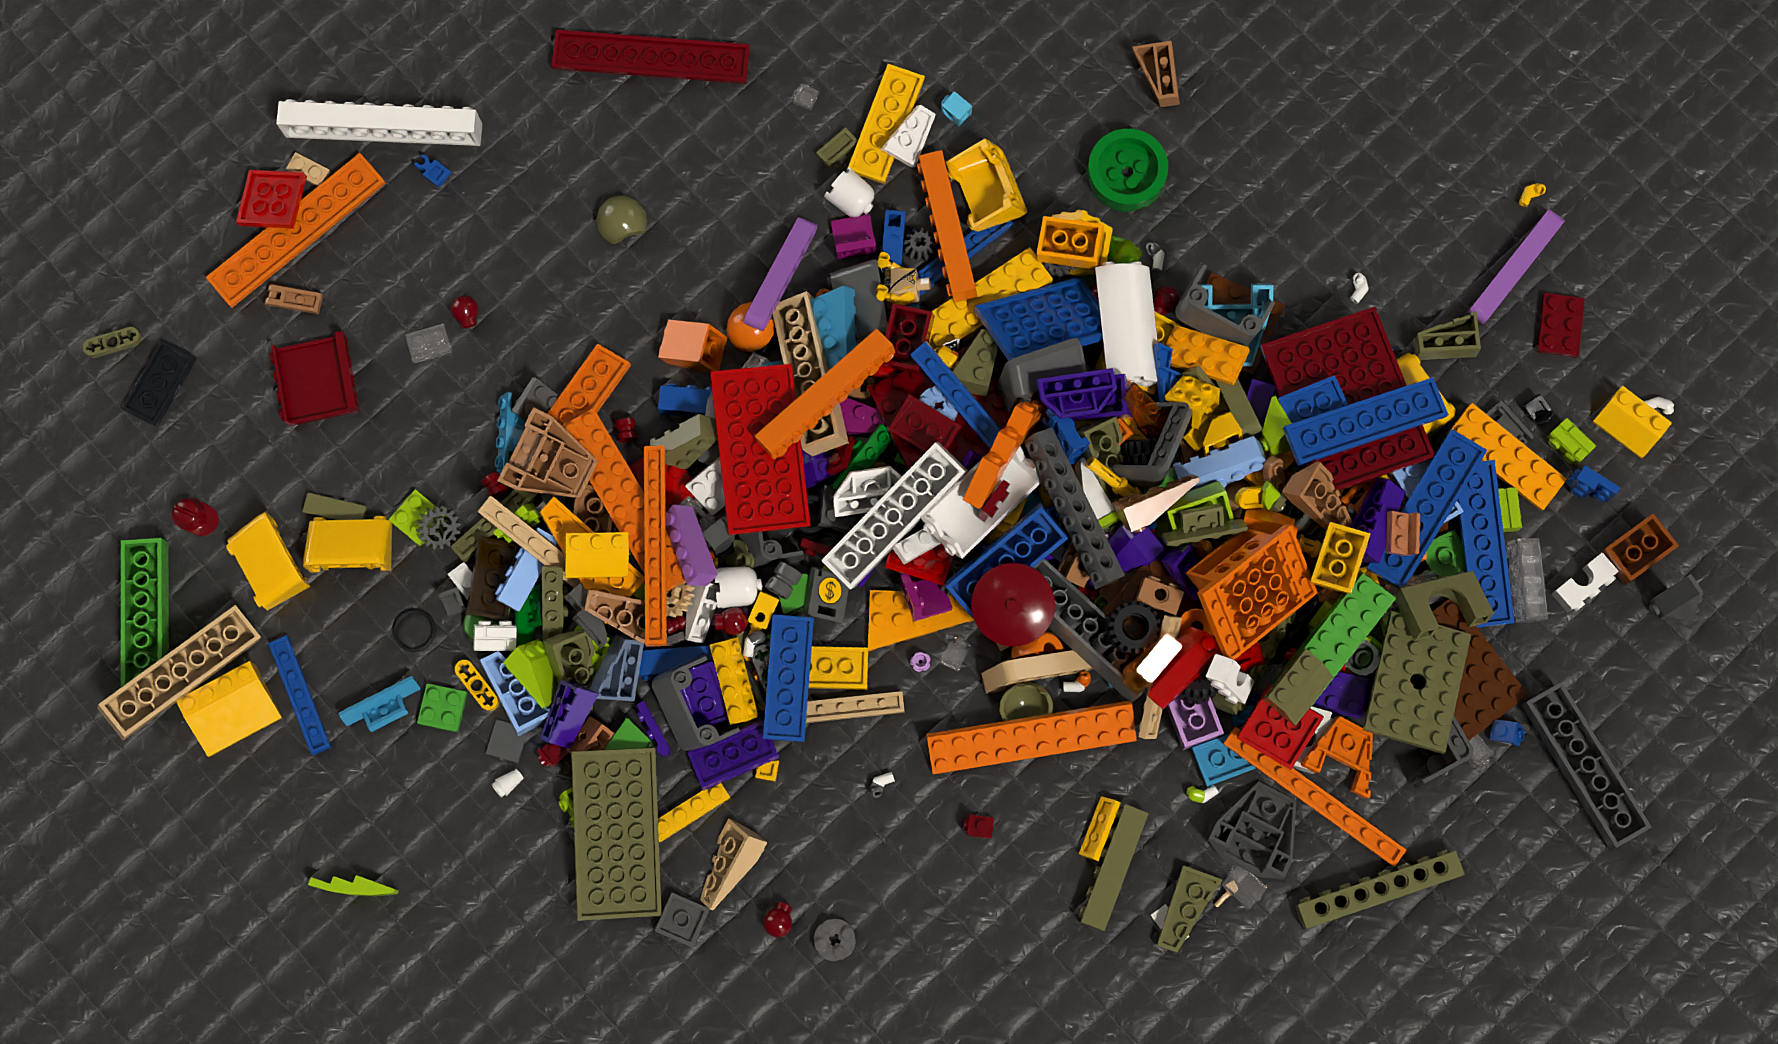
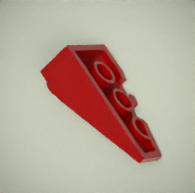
[1147,627,1221,710]

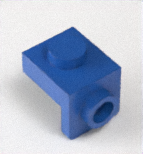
[1489,719,1525,746]

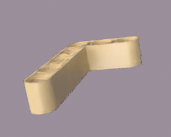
[981,650,1093,694]

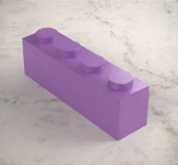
[666,505,718,586]

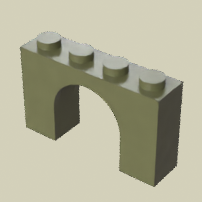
[1395,571,1494,641]

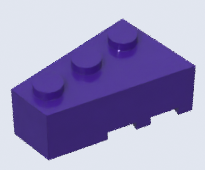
[1243,377,1278,440]

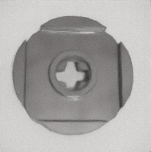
[814,919,856,961]

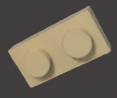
[286,152,331,187]

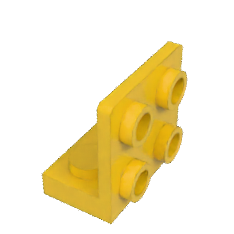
[1165,375,1220,430]

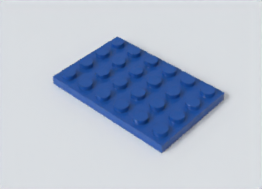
[975,277,1103,361]

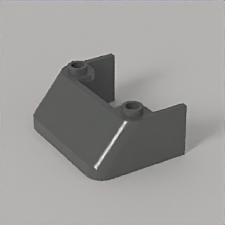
[1175,262,1275,347]
[996,338,1087,414]
[1112,402,1192,488]
[738,532,805,570]
[652,653,740,751]
[1413,688,1473,789]

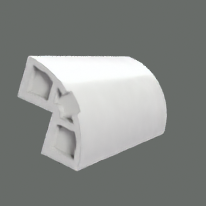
[1095,262,1158,387]
[921,447,1042,558]

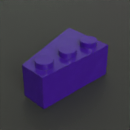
[540,679,599,749]

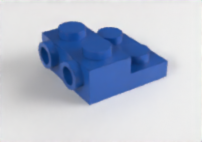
[1566,465,1620,503]

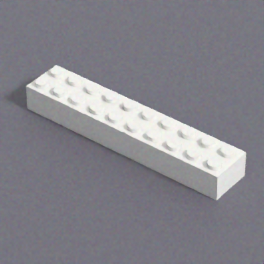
[276,99,482,146]

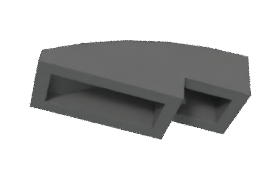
[565,583,608,649]

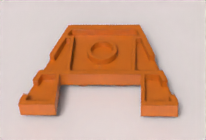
[1301,716,1373,799]

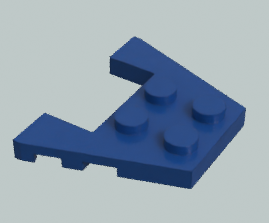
[1153,343,1212,420]

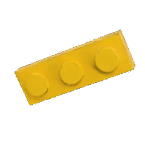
[1079,796,1121,861]

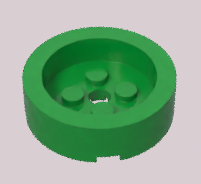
[1087,128,1168,212]

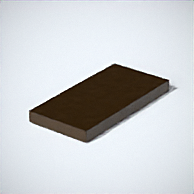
[466,536,520,622]

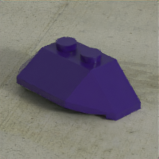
[1036,368,1117,419]

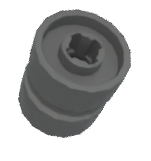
[765,562,802,600]

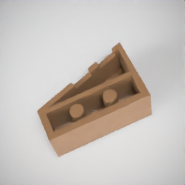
[1132,41,1180,107]

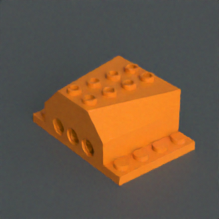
[1186,523,1318,660]

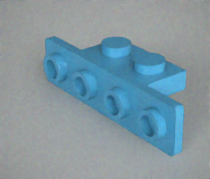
[495,392,526,474]
[339,676,420,732]

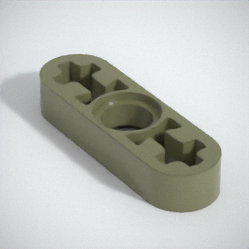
[83,327,142,358]

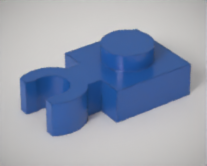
[414,154,452,188]

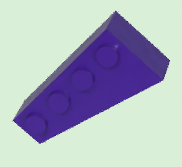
[1350,478,1405,564]

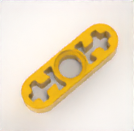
[455,660,499,711]

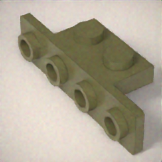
[1162,503,1248,546]
[542,566,569,640]

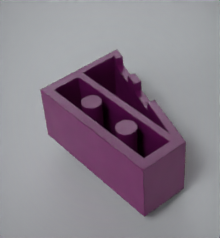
[840,398,885,439]

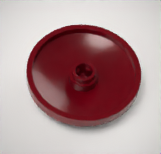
[971,563,1055,646]

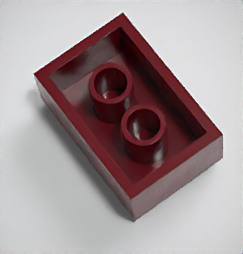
[881,303,935,375]

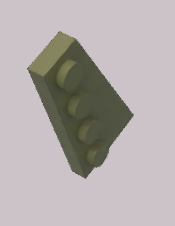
[1156,866,1223,953]

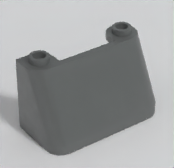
[827,259,888,345]

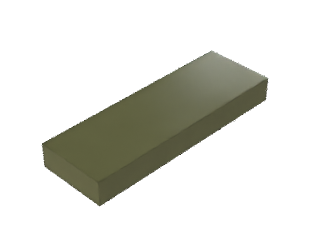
[302,493,367,520]

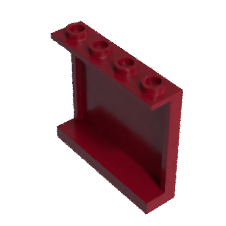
[270,331,360,426]

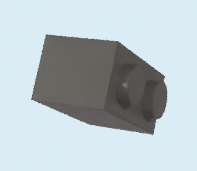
[703,519,735,557]

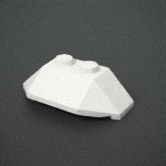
[833,466,902,517]

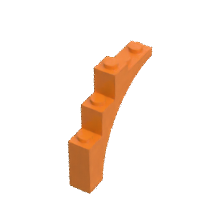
[963,400,1047,510]

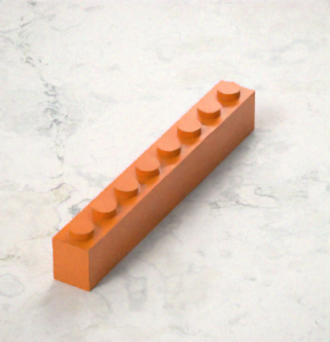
[917,150,978,303]
[755,329,895,459]

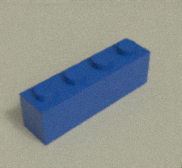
[658,383,712,417]
[638,645,713,681]

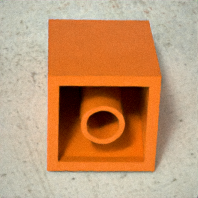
[658,320,728,373]
[1244,507,1298,535]

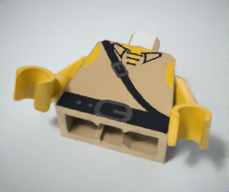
[875,252,931,309]

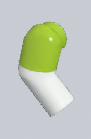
[1186,785,1219,803]

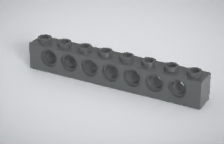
[1023,428,1125,589]

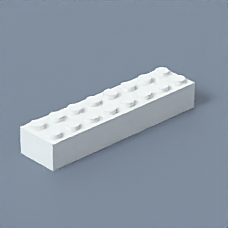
[821,442,968,590]

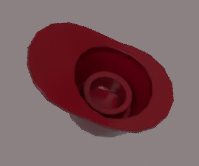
[172,498,219,536]

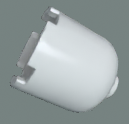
[824,167,875,218]
[715,567,762,609]

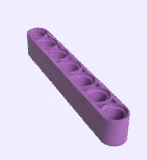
[1468,209,1566,325]
[744,217,817,331]

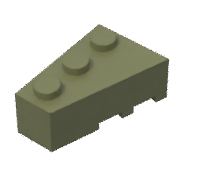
[1414,311,1481,360]
[953,329,999,397]
[650,414,717,469]

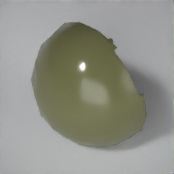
[596,195,648,244]
[1000,681,1053,721]

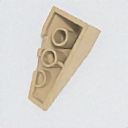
[700,819,767,910]

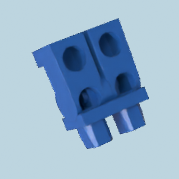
[1039,408,1090,465]

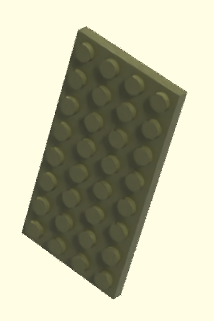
[571,748,662,921]

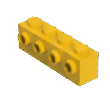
[710,637,759,725]

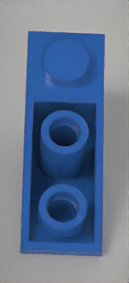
[881,210,906,275]

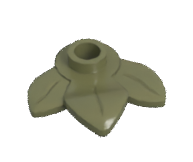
[725,540,754,568]

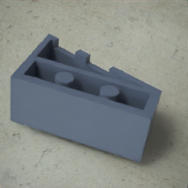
[589,634,644,701]

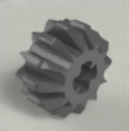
[903,227,937,262]

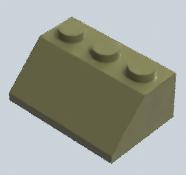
[1262,649,1333,726]

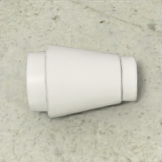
[491,769,524,797]

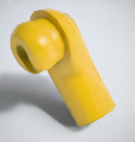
[1519,183,1546,207]

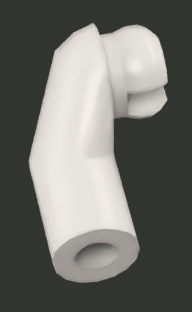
[1350,273,1368,304]
[1644,397,1674,415]

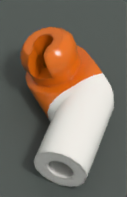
[1063,671,1091,692]

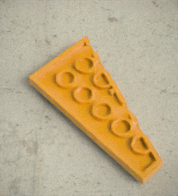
[540,497,645,625]
[868,590,974,652]

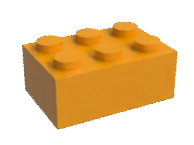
[1037,216,1104,270]

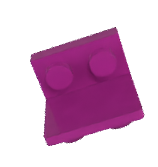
[831,215,877,259]
[901,574,952,621]

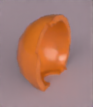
[727,302,775,352]
[1011,630,1064,660]

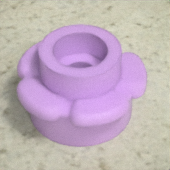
[910,652,930,672]

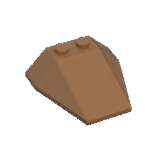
[497,407,599,498]

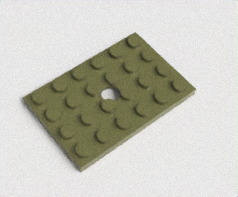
[1363,611,1471,754]

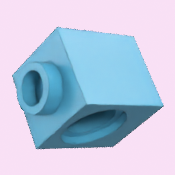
[941,91,972,127]

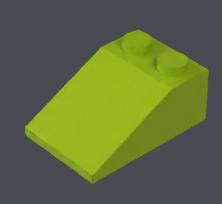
[503,639,559,709]

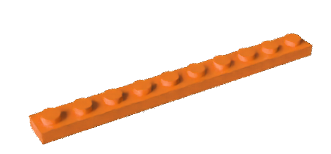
[644,445,667,646]
[1223,727,1406,867]

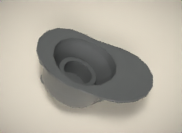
[1344,639,1380,675]

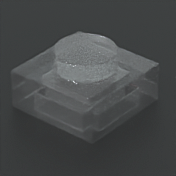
[793,84,819,111]

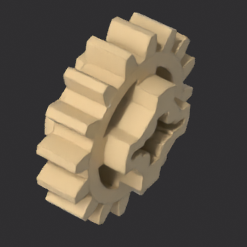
[667,581,695,617]

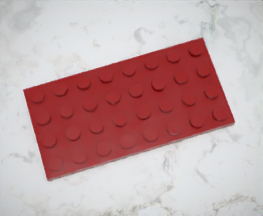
[710,364,811,535]

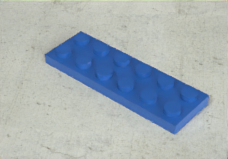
[763,615,814,742]

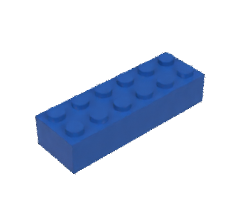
[945,503,1068,618]

